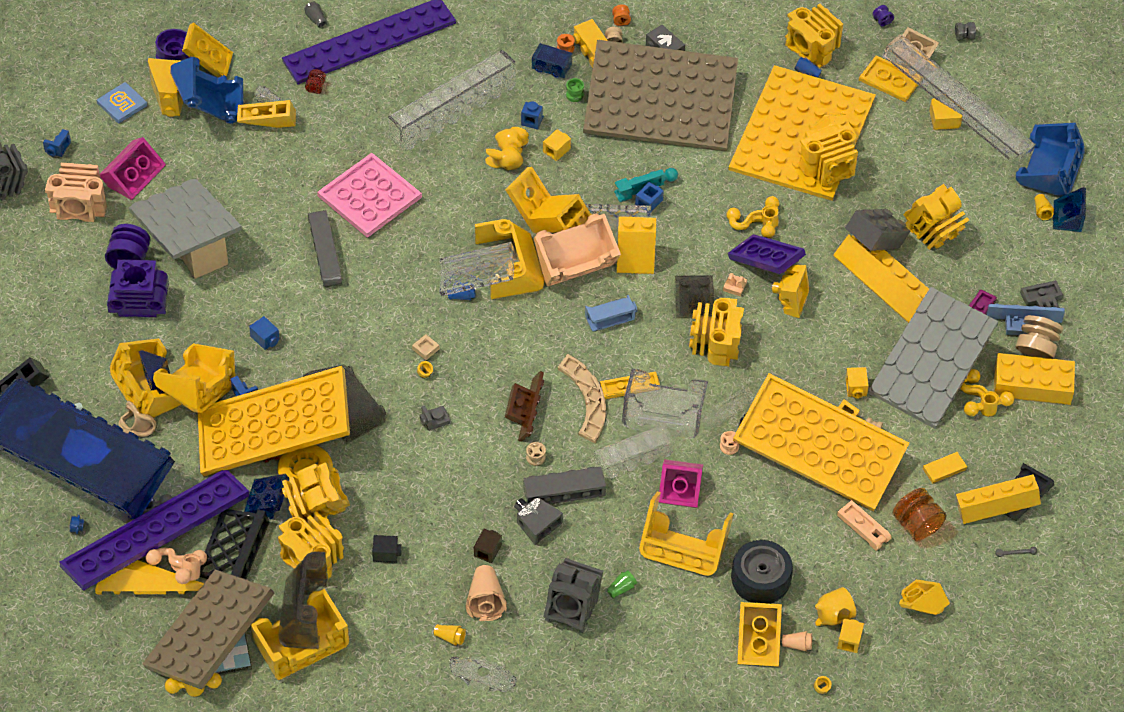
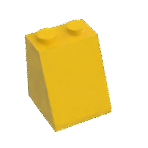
[148,58,183,117]
[617,216,656,274]

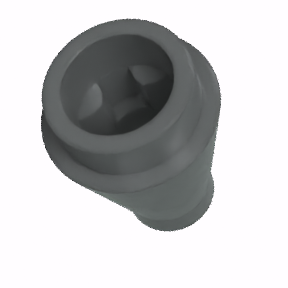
[304,1,327,27]

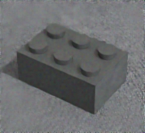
[845,208,910,251]

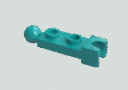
[614,168,679,202]

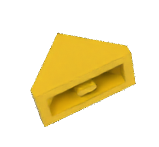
[929,98,963,130]

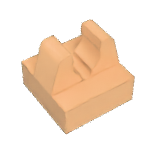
[723,273,747,297]

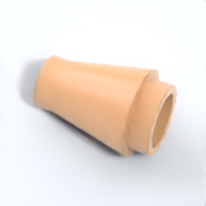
[782,631,812,652]

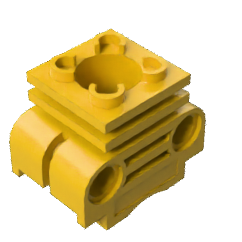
[785,4,843,68]
[797,121,858,187]
[903,184,969,250]
[689,298,744,367]
[282,462,350,523]
[278,511,344,587]

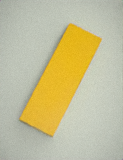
[600,372,661,399]

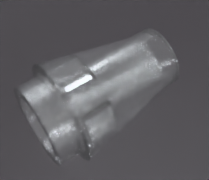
[254,85,282,103]

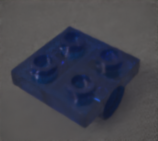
[244,474,289,519]

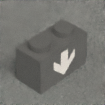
[645,25,685,51]

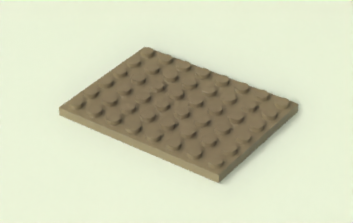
[583,40,738,151]

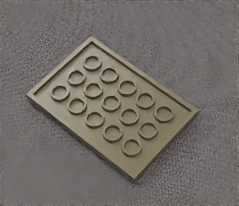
[142,570,275,690]

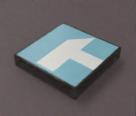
[216,633,252,676]

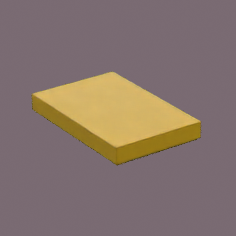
[182,22,233,78]
[859,55,923,102]

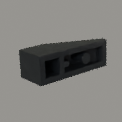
[0,357,50,405]

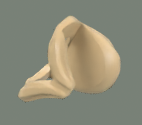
[118,401,157,437]

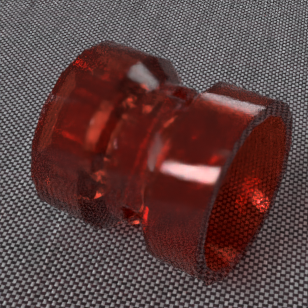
[305,69,326,94]

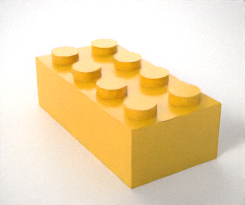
[994,353,1075,405]

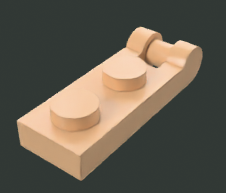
[837,500,891,551]

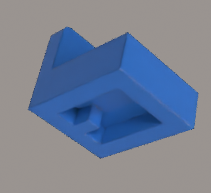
[43,129,71,157]
[231,376,258,396]

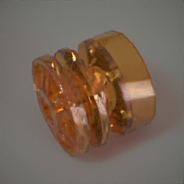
[892,488,947,541]

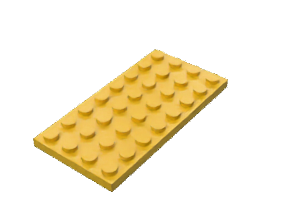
[198,366,350,477]
[733,373,909,511]

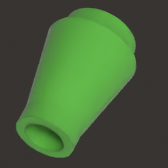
[606,570,637,599]

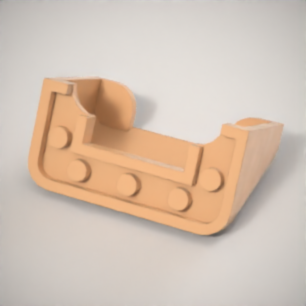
[534,213,621,286]

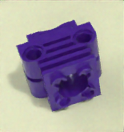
[107,260,169,317]

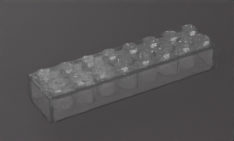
[388,49,516,152]

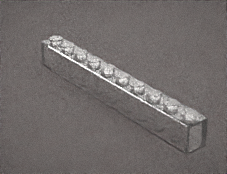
[883,34,1035,166]

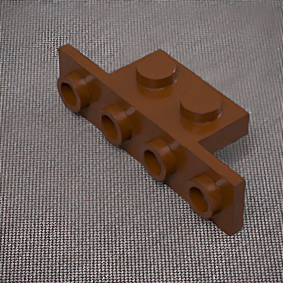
[504,371,544,442]

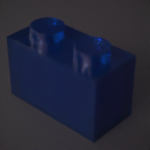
[532,43,573,78]

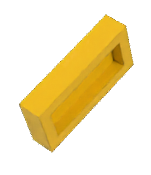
[923,452,967,484]

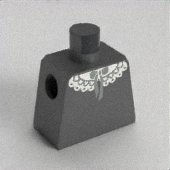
[514,498,563,545]

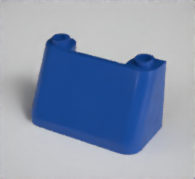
[170,57,243,123]
[1016,123,1085,197]

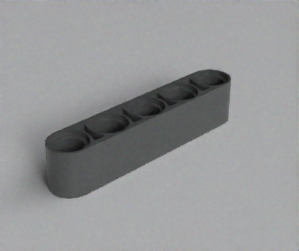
[308,210,342,287]

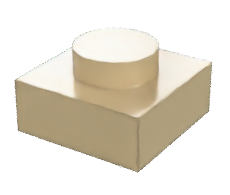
[412,334,439,360]

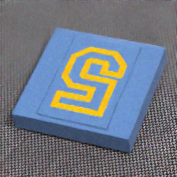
[97,82,148,124]

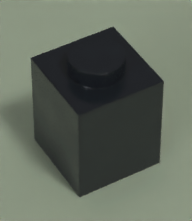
[372,535,402,563]

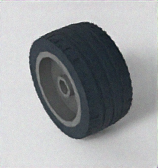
[731,540,793,604]

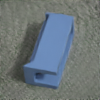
[585,295,637,332]

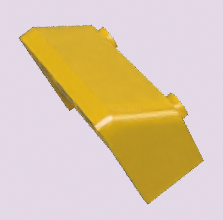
[475,219,544,299]
[639,491,734,576]

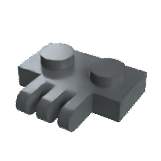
[1020,280,1063,308]

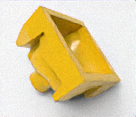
[772,265,809,318]

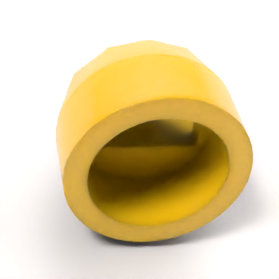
[417,361,433,378]
[814,676,831,694]

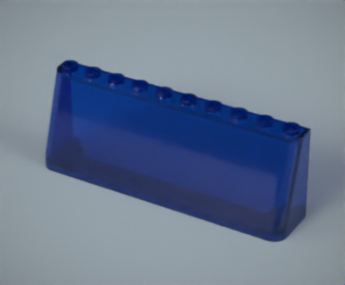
[0,378,175,520]

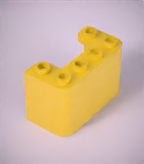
[251,589,349,680]

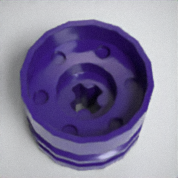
[155,29,190,61]
[105,224,151,270]

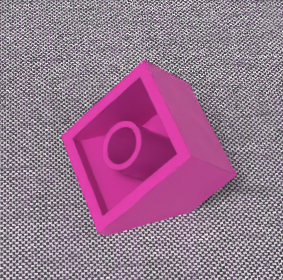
[659,459,703,508]

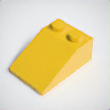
[737,602,782,667]

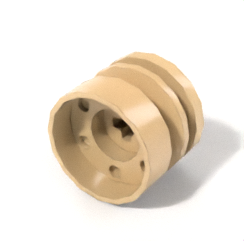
[1015,315,1063,359]

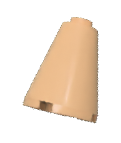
[466,565,507,621]

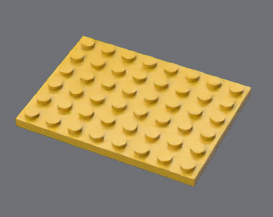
[728,65,876,201]

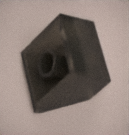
[674,275,714,318]

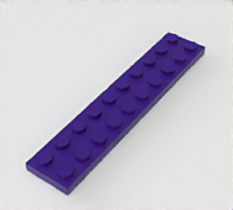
[282,0,456,85]
[59,470,249,591]

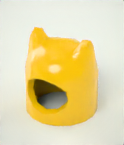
[815,587,856,626]

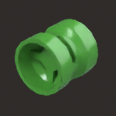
[566,78,584,102]

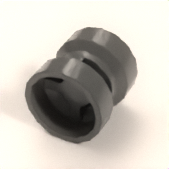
[955,22,976,40]

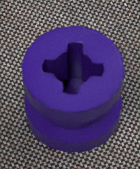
[872,5,895,27]

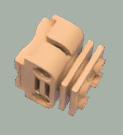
[45,163,107,222]

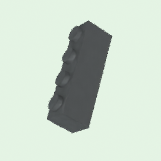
[523,467,606,504]

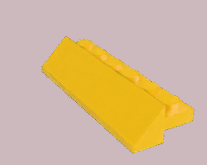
[833,234,929,323]

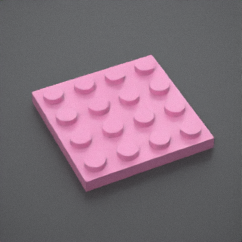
[317,153,422,238]

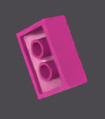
[100,137,166,200]

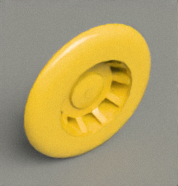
[278,445,333,482]

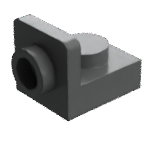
[419,406,450,431]

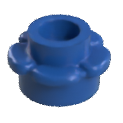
[70,515,84,534]

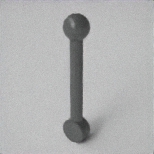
[995,547,1037,557]

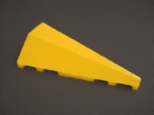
[95,560,204,595]

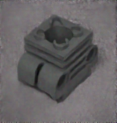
[0,142,28,201]
[544,558,604,633]

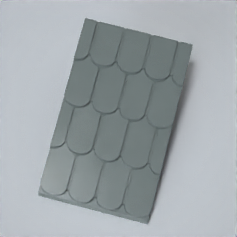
[129,179,242,279]
[868,287,998,429]

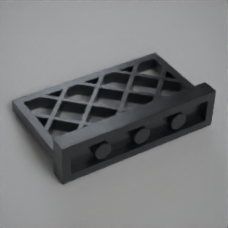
[200,509,270,580]

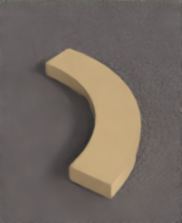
[558,354,606,443]

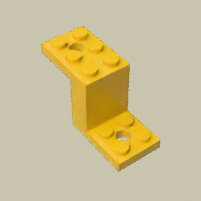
[505,167,592,234]

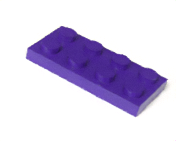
[728,234,806,274]

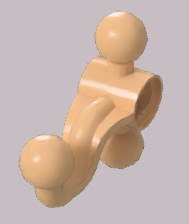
[145,547,207,584]

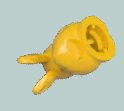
[485,127,529,170]

